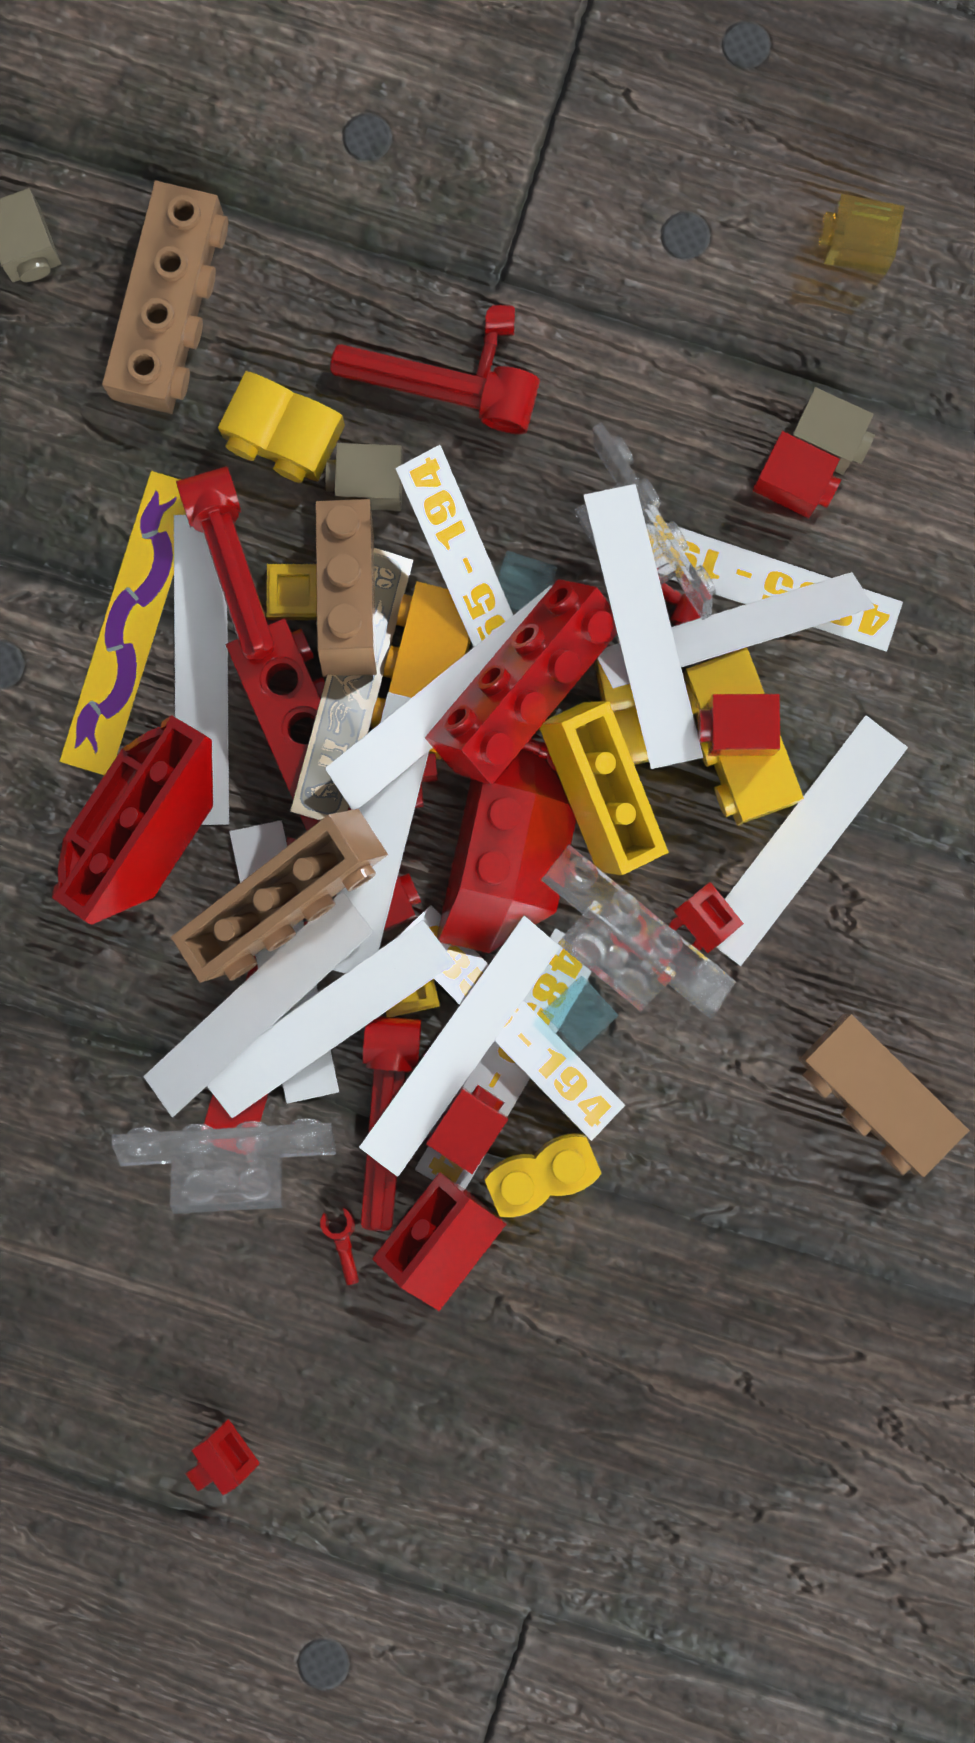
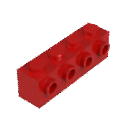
[425,579,618,785]

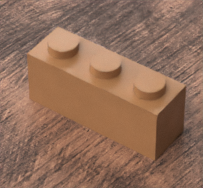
[316,499,377,677]
[798,1014,970,1178]

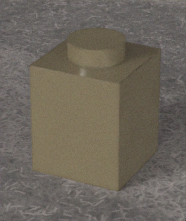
[0,188,62,283]
[792,387,875,475]
[325,443,403,511]

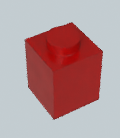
[752,431,842,519]
[698,694,780,756]
[426,1084,508,1174]

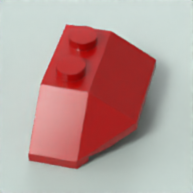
[52,715,213,925]
[437,749,576,953]

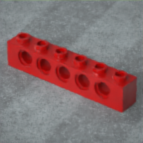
[225,618,421,933]

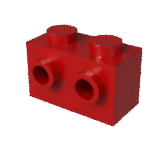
[372,1172,507,1311]

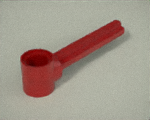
[330,344,540,434]
[176,466,275,660]
[360,1016,421,1231]

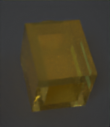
[819,194,905,275]

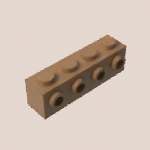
[102,181,229,414]
[171,809,388,983]

